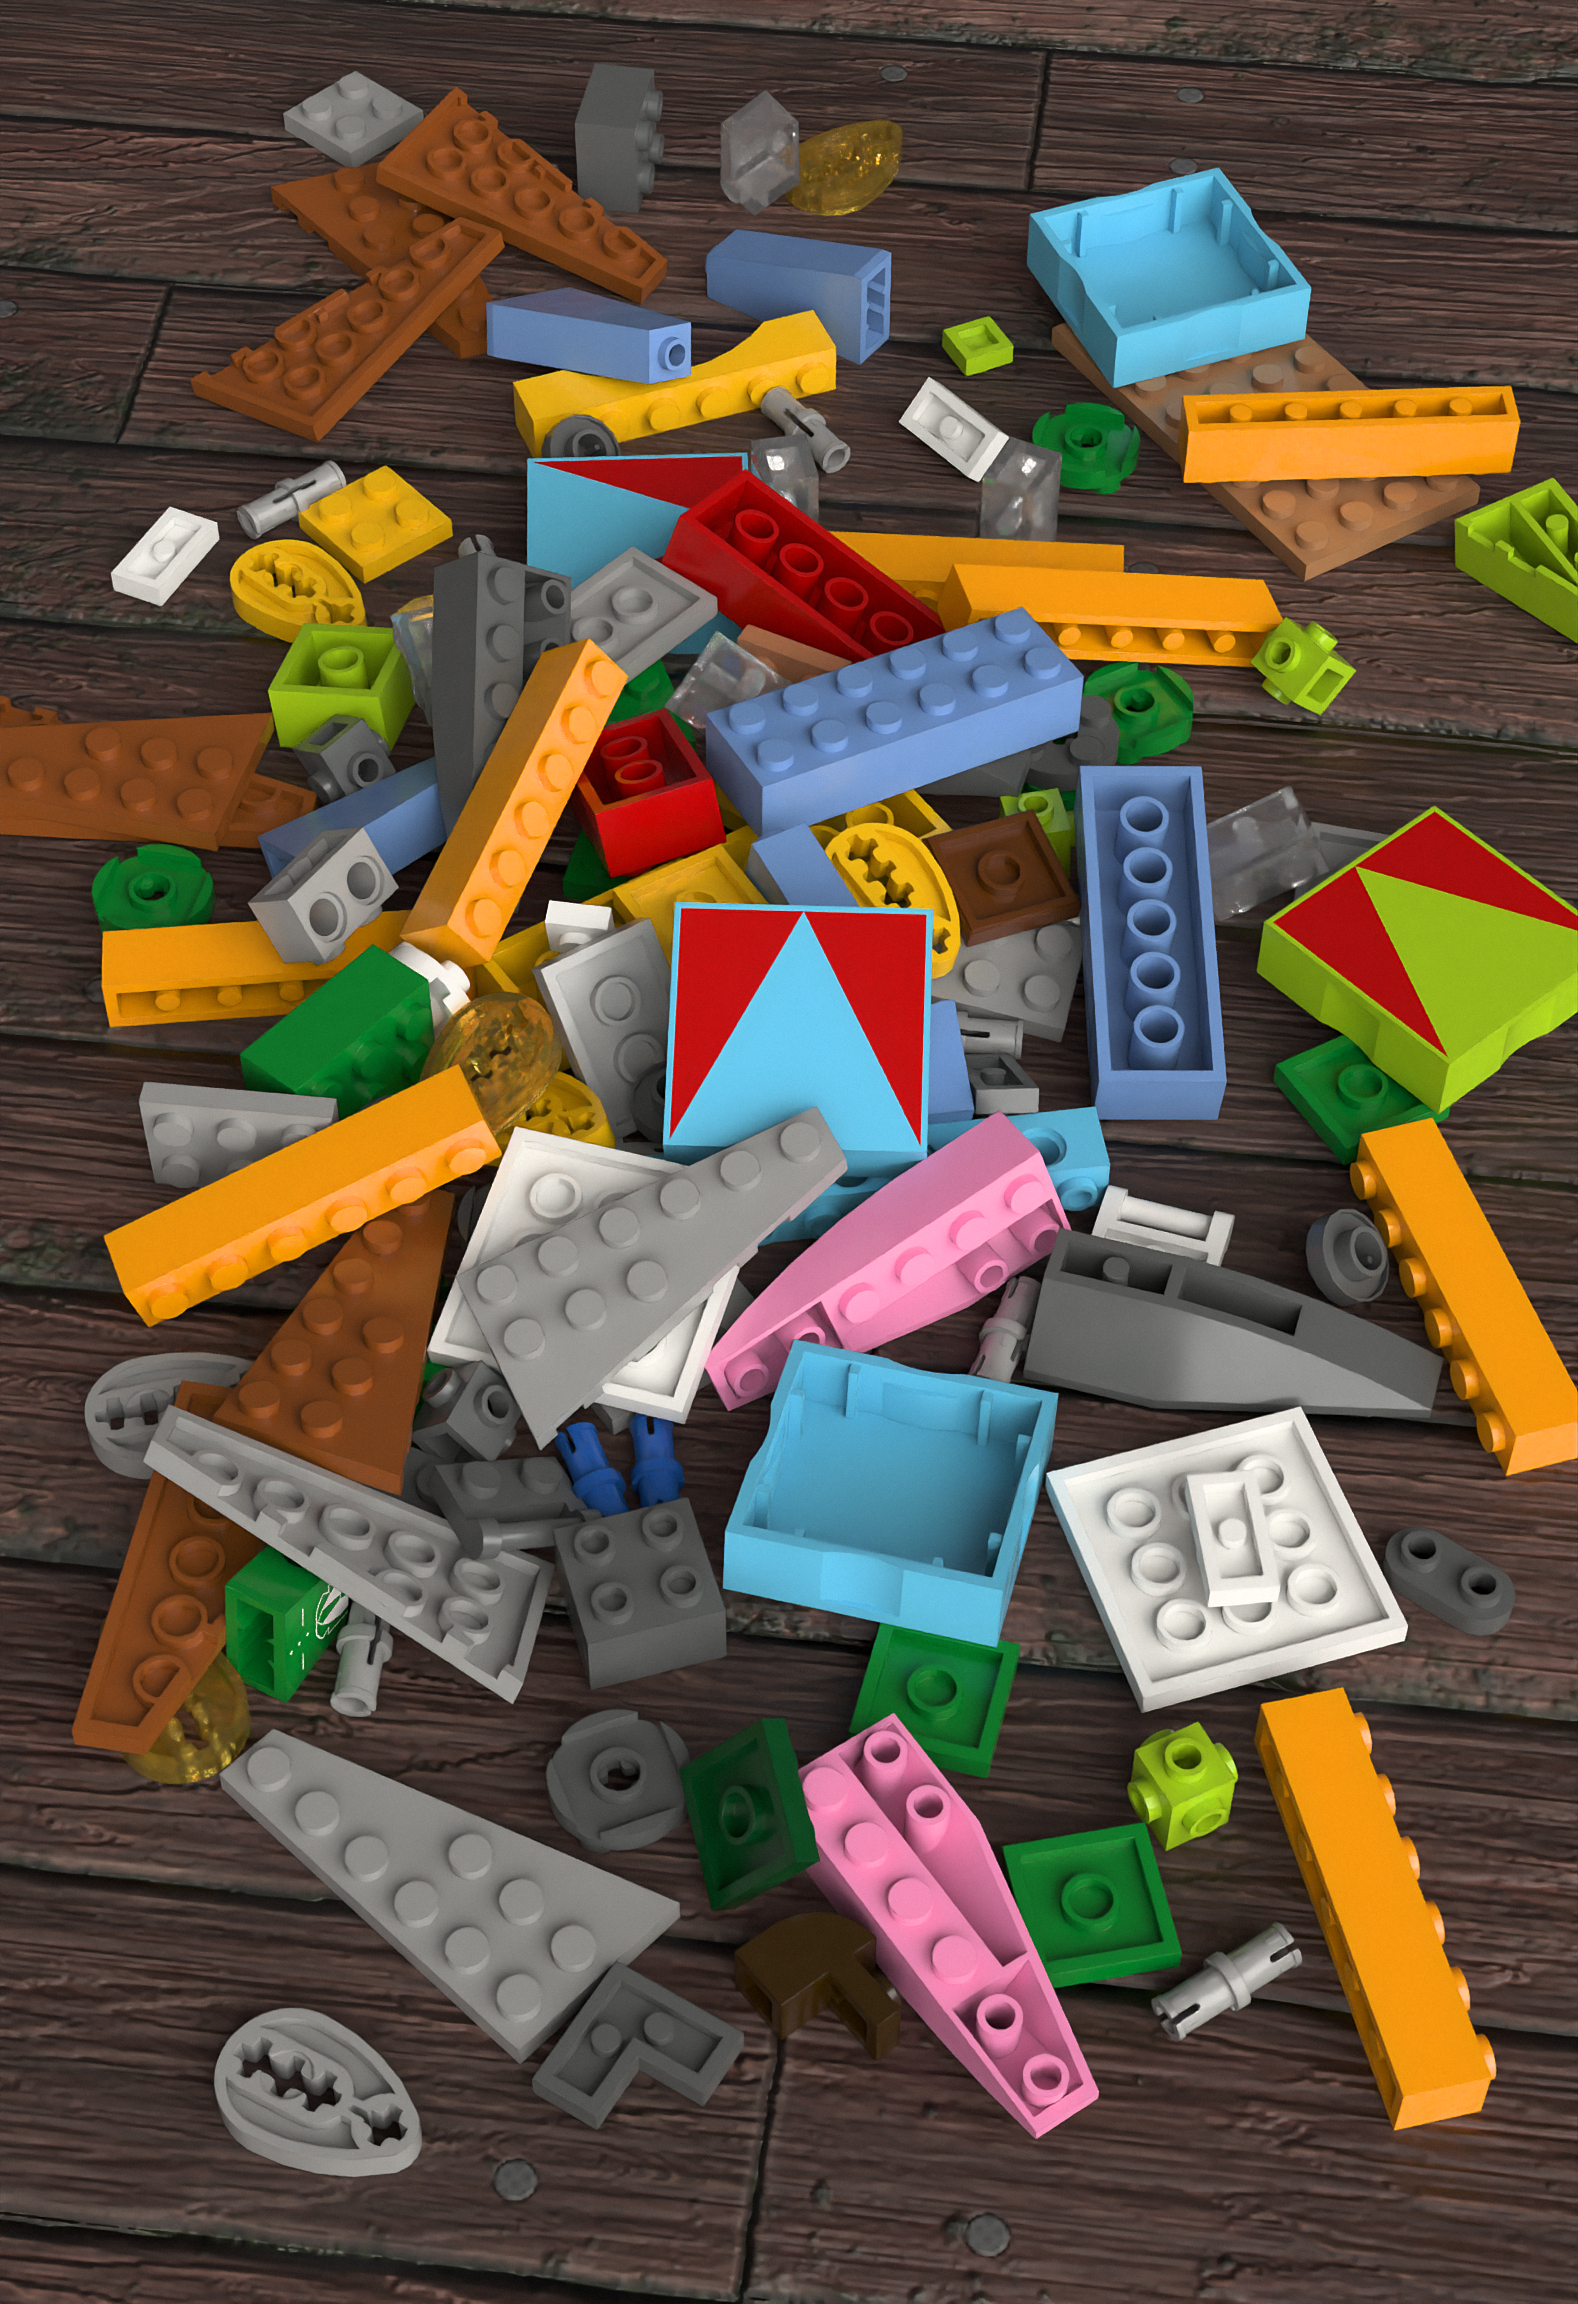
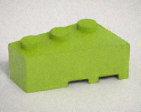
[1455,477,1578,643]

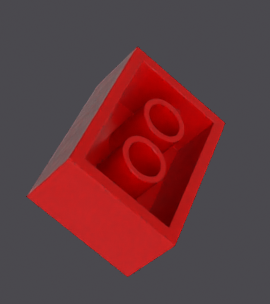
[568,707,727,878]

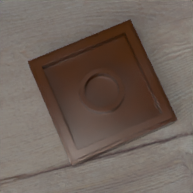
[922,809,1082,947]

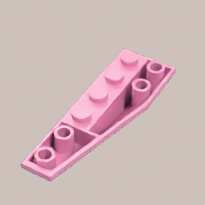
[704,1110,1071,1411]
[798,1713,1099,2139]

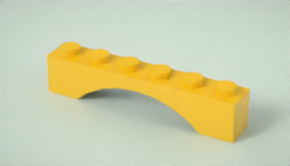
[513,310,836,458]

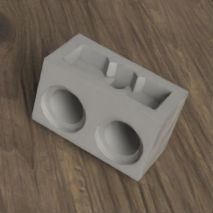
[248,827,399,965]

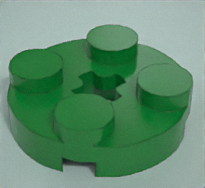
[1031,402,1140,495]
[1082,661,1194,765]
[92,844,215,936]

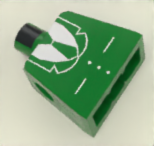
[225,1545,348,1704]

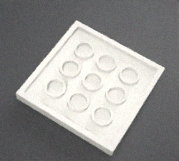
[427,1126,740,1424]
[1045,1406,1408,1713]

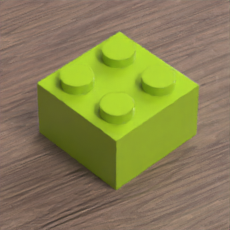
[268,623,423,751]

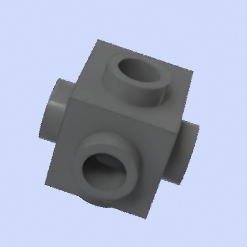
[293,714,397,805]
[412,1360,522,1463]

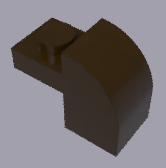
[735,1912,902,2061]

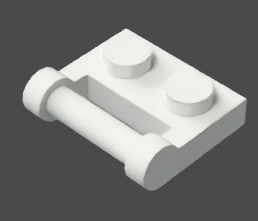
[1091,1185,1235,1267]

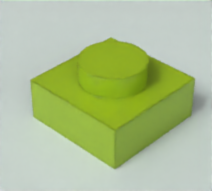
[942,316,1014,377]

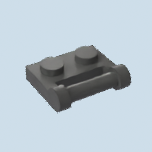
[427,1456,603,1560]

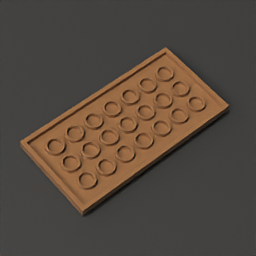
[1051,322,1480,582]

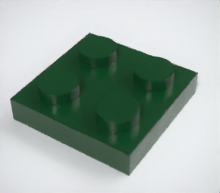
[678,1718,820,1911]

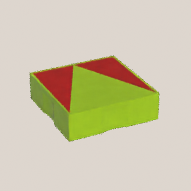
[1257,805,1578,1114]

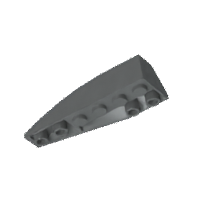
[431,551,571,915]
[1023,1228,1444,1418]

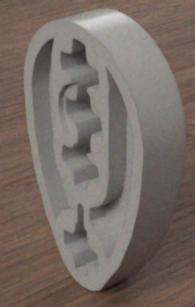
[84,1352,254,1479]
[214,2008,422,2177]

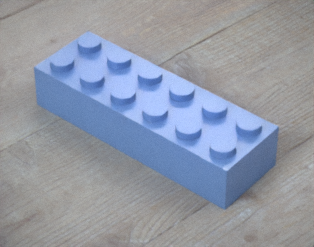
[706,607,1084,838]
[1074,766,1227,1120]

